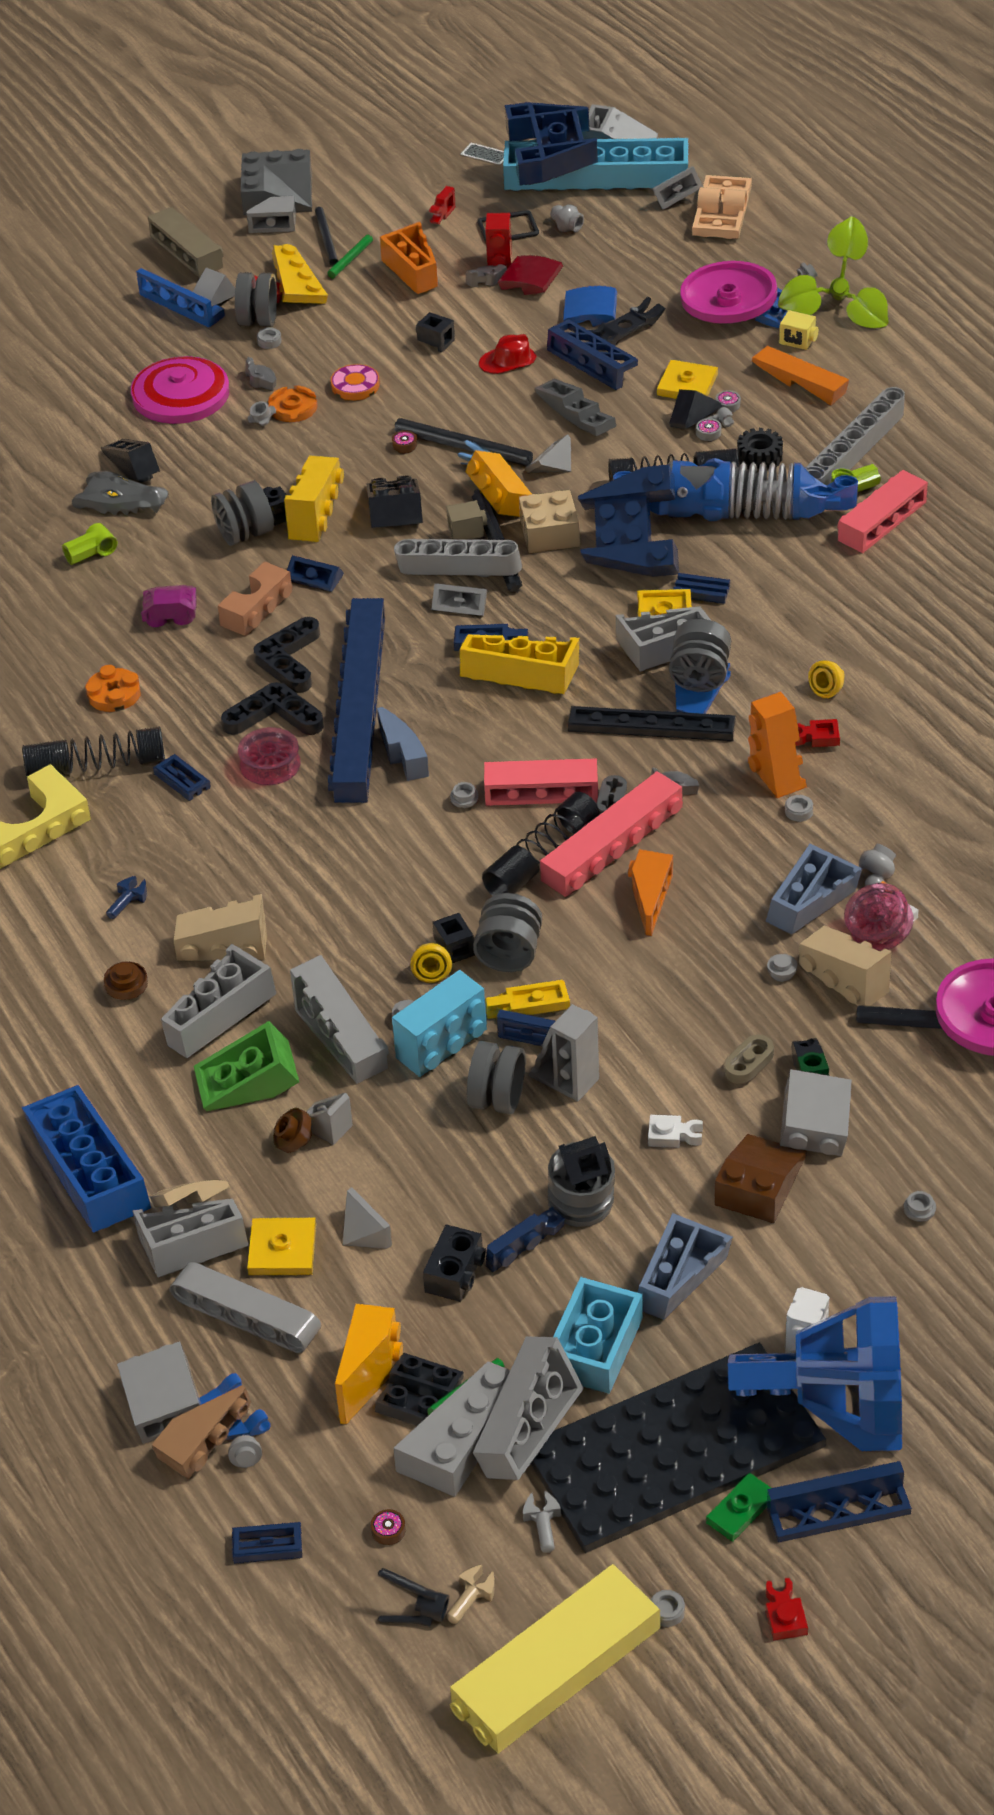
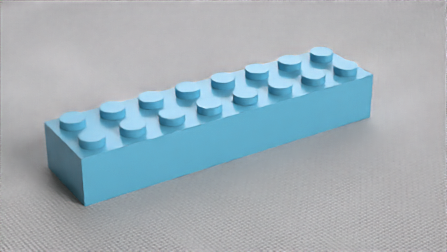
[503,138,688,191]

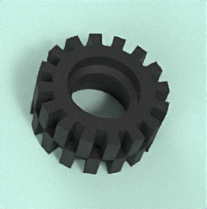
[737,428,783,470]

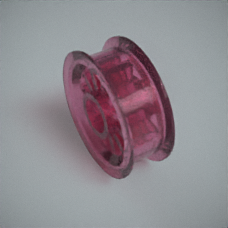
[238,727,301,785]
[844,883,914,951]

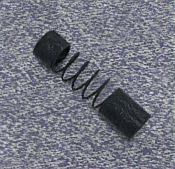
[608,448,739,482]
[22,726,165,778]
[482,792,600,896]

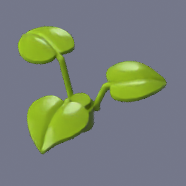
[778,217,888,328]

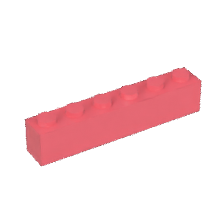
[540,771,683,897]

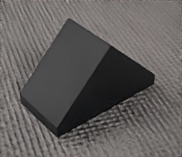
[669,389,722,429]

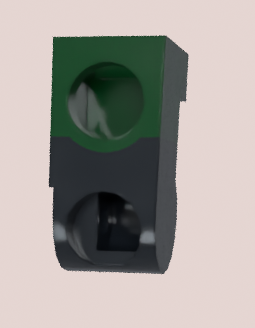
[791,1038,829,1076]

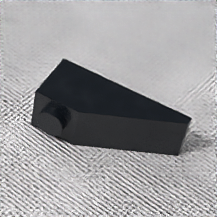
[101,438,160,483]

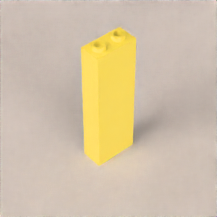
[450,1564,660,1753]

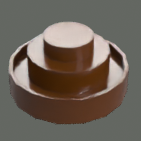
[104,961,148,1000]
[273,1107,312,1153]

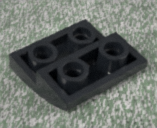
[375,1352,464,1426]

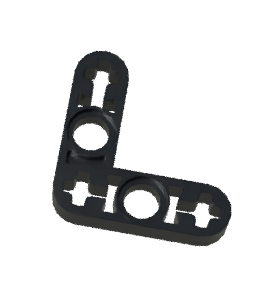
[253,617,320,693]
[221,682,324,735]

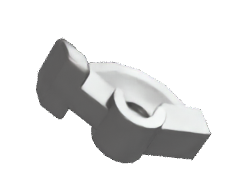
[465,264,507,287]
[245,357,276,391]
[650,767,699,795]

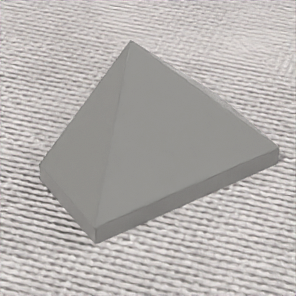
[652,166,703,209]
[525,434,571,473]
[431,584,487,616]
[342,1188,392,1249]

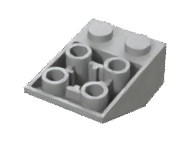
[582,104,658,139]

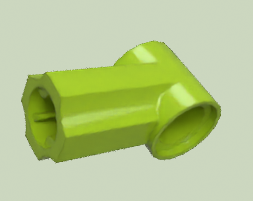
[831,464,881,492]
[62,523,118,565]

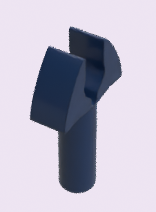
[106,876,147,919]

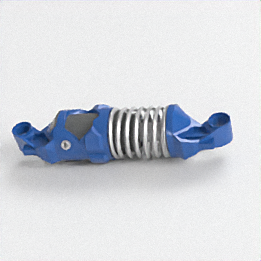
[613,458,858,521]

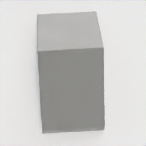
[193,268,235,306]
[306,1092,353,1145]

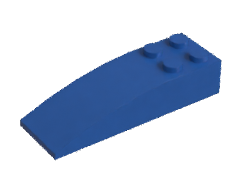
[22,1085,151,1233]

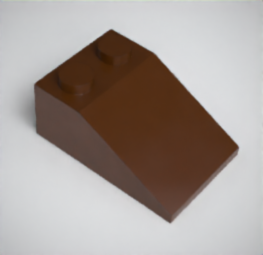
[715,1134,807,1223]

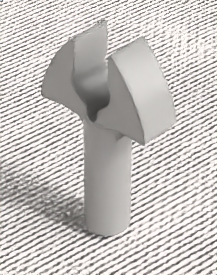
[523,1491,561,1553]

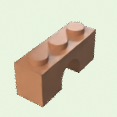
[218,561,292,636]

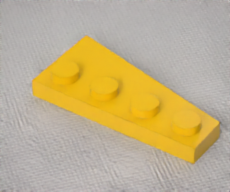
[272,244,328,304]

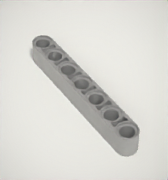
[805,387,905,485]

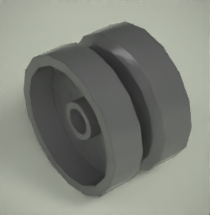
[235,272,277,327]
[467,1041,526,1114]

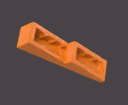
[751,346,849,406]

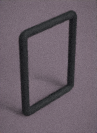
[477,210,539,242]

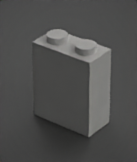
[780,1069,852,1156]
[117,1341,201,1444]

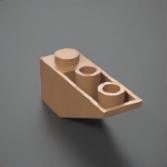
[151,1385,251,1479]

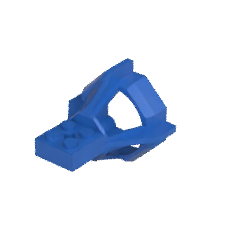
[728,1296,902,1451]

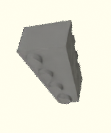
[161,944,276,1058]
[473,1336,584,1480]
[393,1361,510,1497]

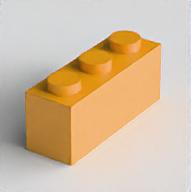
[465,450,532,517]

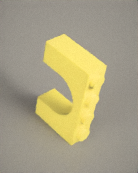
[0,764,91,869]

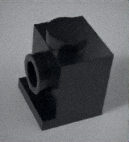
[416,312,455,353]
[263,486,287,526]
[432,913,475,964]
[558,1136,611,1185]

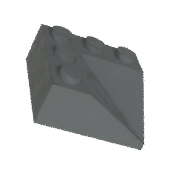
[241,149,312,216]

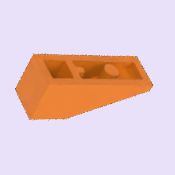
[628,849,673,936]

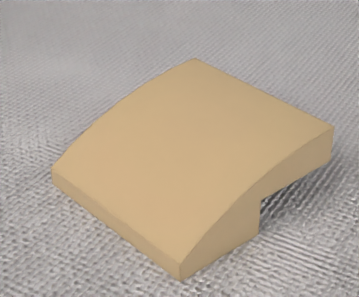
[149,1180,230,1207]

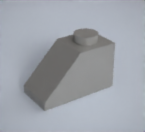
[247,196,296,233]

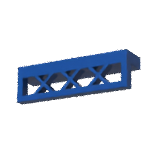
[136,268,225,328]

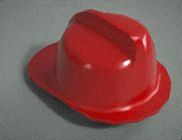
[479,334,536,374]

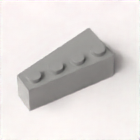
[290,955,389,1084]

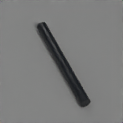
[315,207,338,266]

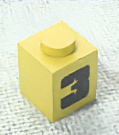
[779,310,819,350]

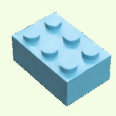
[392,970,487,1077]
[553,1277,643,1394]

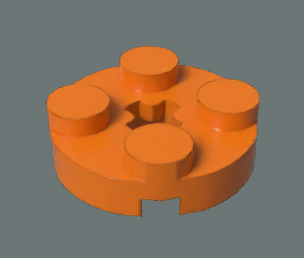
[85,664,141,712]

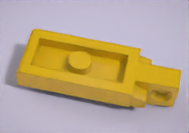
[485,980,570,1019]

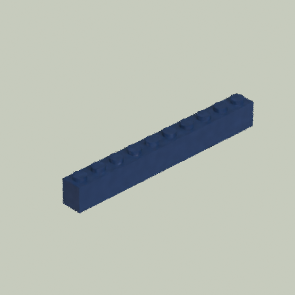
[328,598,385,803]

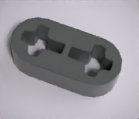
[597,775,627,814]

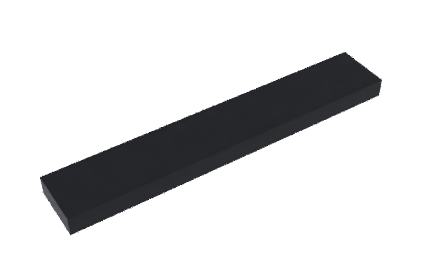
[568,706,736,741]

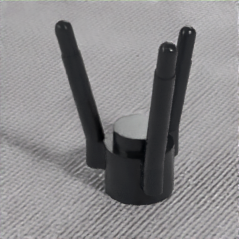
[378,1568,450,1627]

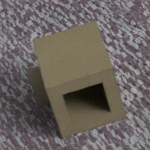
[446,500,487,540]

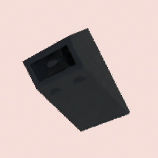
[366,475,423,528]

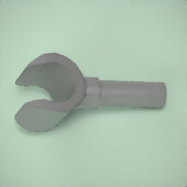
[704,407,734,427]

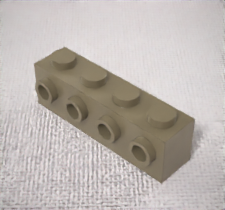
[148,207,224,278]

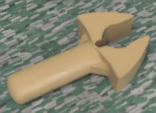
[446,1565,495,1624]

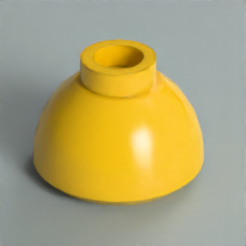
[808,660,845,698]
[410,943,452,983]

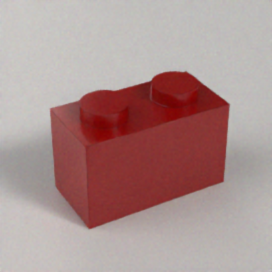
[485,213,512,269]

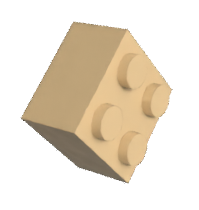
[519,490,580,553]

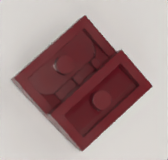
[498,255,564,295]

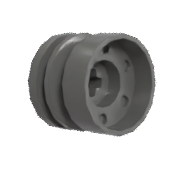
[211,480,274,546]
[669,619,732,692]
[473,893,543,972]
[548,1142,615,1227]

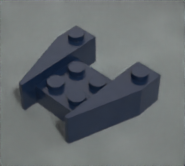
[505,102,598,186]
[578,464,679,577]

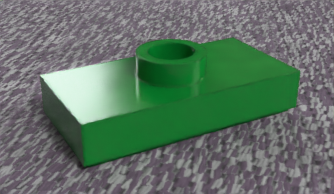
[706,1473,771,1542]

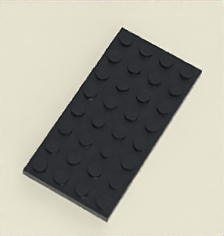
[531,1342,826,1553]

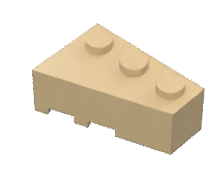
[174,894,267,961]
[799,925,892,1006]

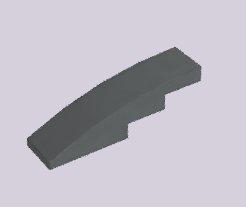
[535,379,617,436]

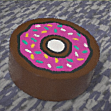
[392,431,417,453]
[371,1509,406,1545]

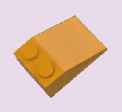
[335,1304,403,1424]

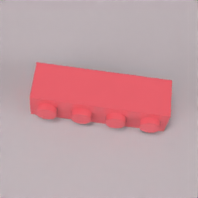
[837,470,928,553]
[484,758,598,806]

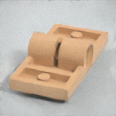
[692,175,752,239]

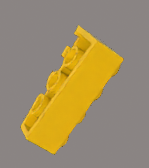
[284,455,344,542]
[460,635,580,694]

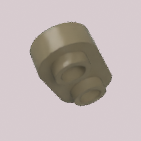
[724,1034,774,1084]

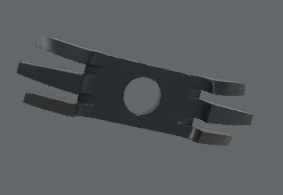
[588,297,665,345]

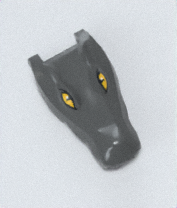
[72,471,169,515]

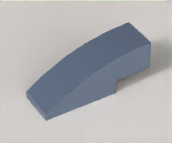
[377,707,429,781]

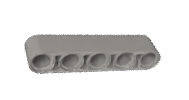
[394,539,522,576]
[169,1262,322,1353]

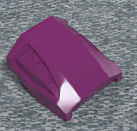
[141,585,197,627]

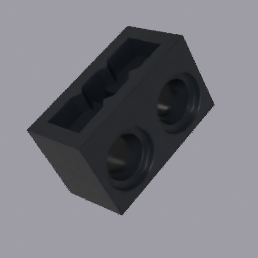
[423,1224,486,1302]

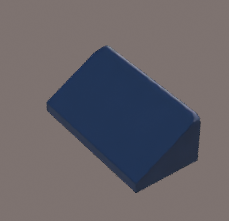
[287,555,344,592]

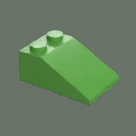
[194,1021,299,1111]

